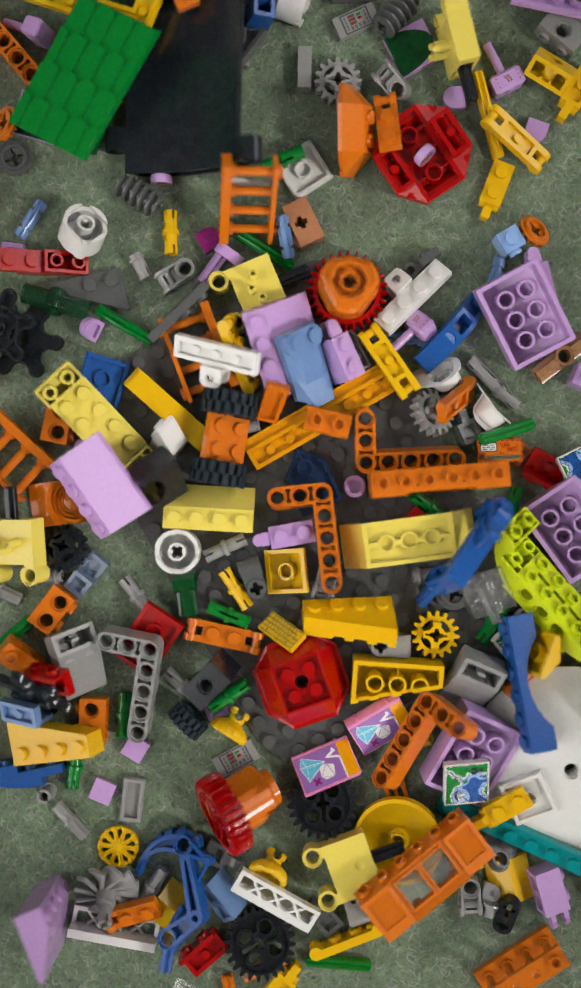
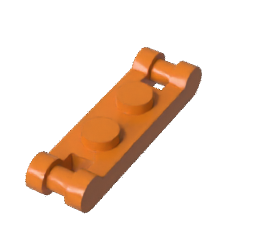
[183,616,265,655]

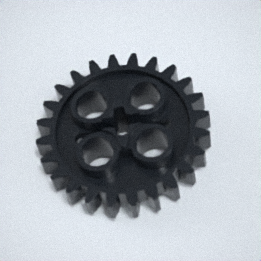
[287,778,358,840]
[224,905,296,982]

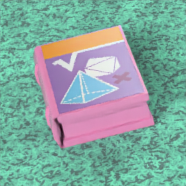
[343,696,408,756]
[290,735,362,798]

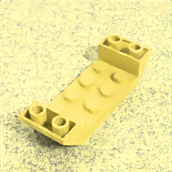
[34,361,154,485]
[339,507,474,569]

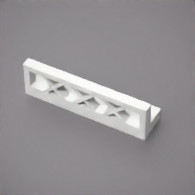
[230,866,321,933]
[67,903,160,953]

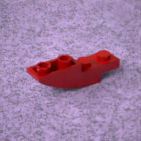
[0,247,89,276]

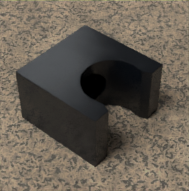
[125,446,188,515]
[181,647,241,711]

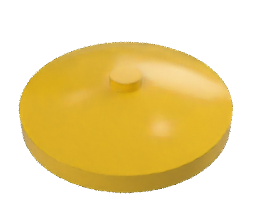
[355,796,442,885]

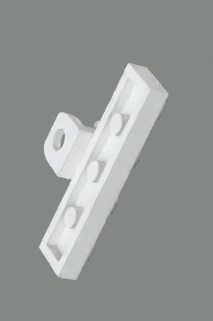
[373,258,452,337]
[174,332,261,388]

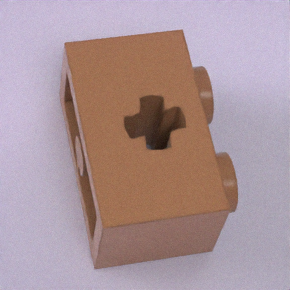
[281,196,325,252]

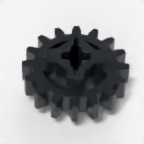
[45,524,90,573]

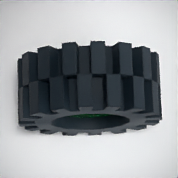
[168,699,209,741]

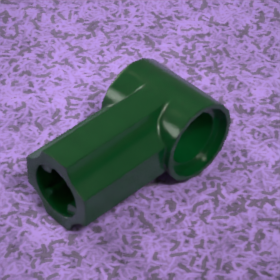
[172,571,199,617]

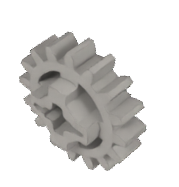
[314,57,362,107]
[409,388,454,437]

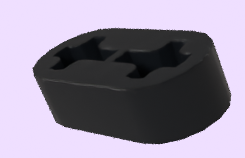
[492,894,521,934]

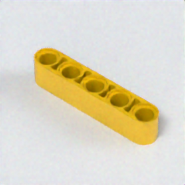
[123,367,205,452]

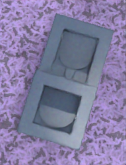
[63,550,111,599]

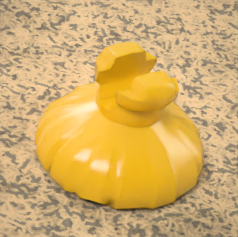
[210,706,250,746]
[248,847,287,888]

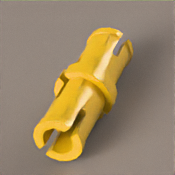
[162,209,180,257]
[218,566,254,611]

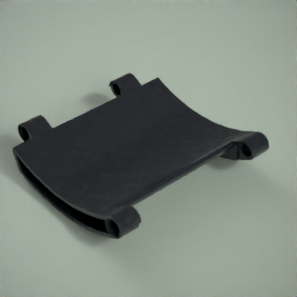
[105,0,263,177]

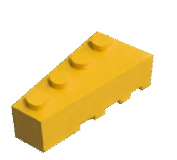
[302,596,398,648]
[350,653,445,704]
[6,721,104,766]

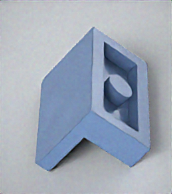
[0,697,53,729]
[203,867,249,923]

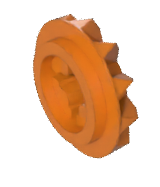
[0,106,17,142]
[518,215,549,248]

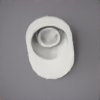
[413,357,462,392]
[473,382,511,431]

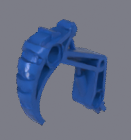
[414,496,514,608]
[135,825,216,973]

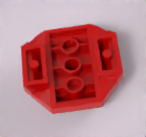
[372,104,473,205]
[252,635,351,730]

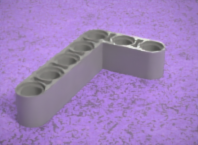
[95,625,164,743]

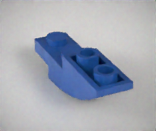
[413,293,483,374]
[0,757,67,788]

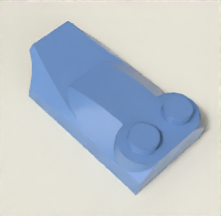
[273,321,335,408]

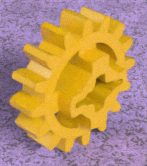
[410,609,460,659]

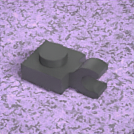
[402,246,441,281]
[454,408,482,447]
[206,837,243,870]
[308,895,344,938]

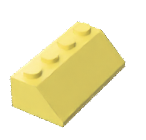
[162,484,256,533]

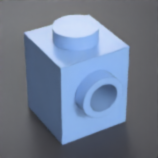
[491,224,526,259]

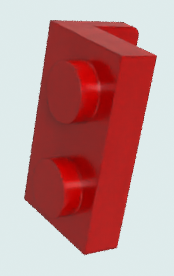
[521,446,565,490]
[22,662,75,697]
[178,926,230,977]

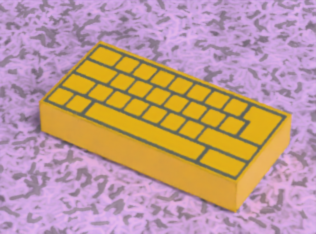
[258,611,307,653]

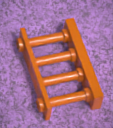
[218,153,283,245]
[157,300,240,405]
[0,409,56,502]
[472,923,571,988]

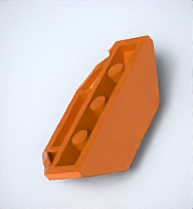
[337,82,376,178]

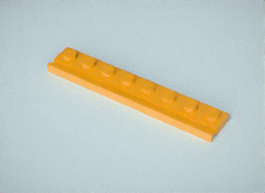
[245,365,408,471]

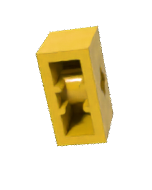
[523,46,578,97]

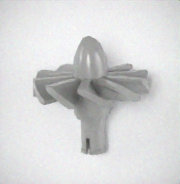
[73,865,139,930]

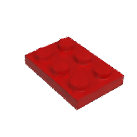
[113,600,186,671]

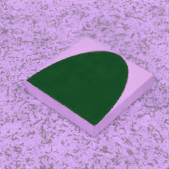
[383,18,438,79]

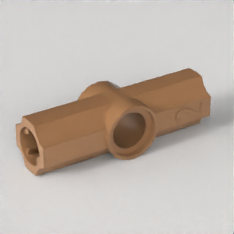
[530,331,581,385]

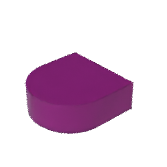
[194,228,219,255]

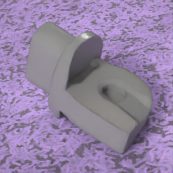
[481,880,500,919]

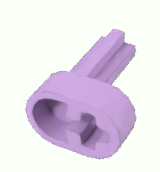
[197,243,244,286]

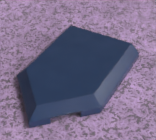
[286,448,343,517]

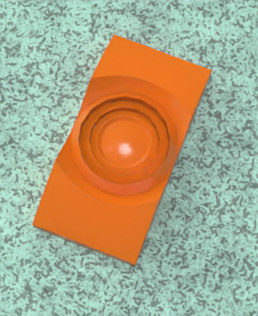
[28,481,87,527]

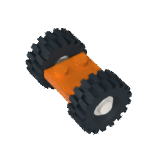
[188,387,260,489]

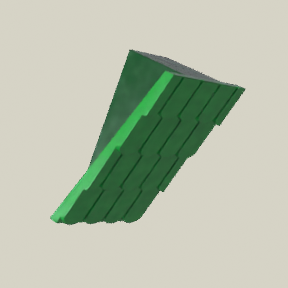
[8,0,161,161]

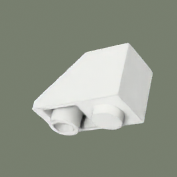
[149,415,187,457]

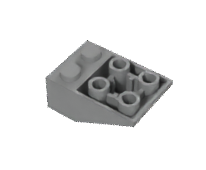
[43,621,107,701]
[436,644,508,707]

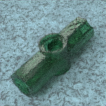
[20,283,91,320]

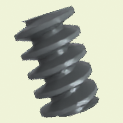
[373,0,419,39]
[114,174,165,219]

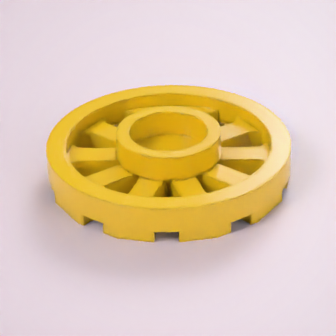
[97,824,140,867]

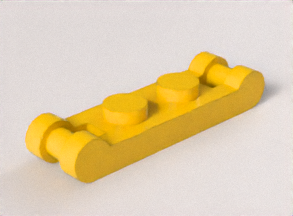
[480,104,551,175]
[217,313,262,395]
[357,322,421,401]
[309,921,383,961]

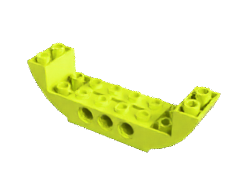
[494,506,581,662]

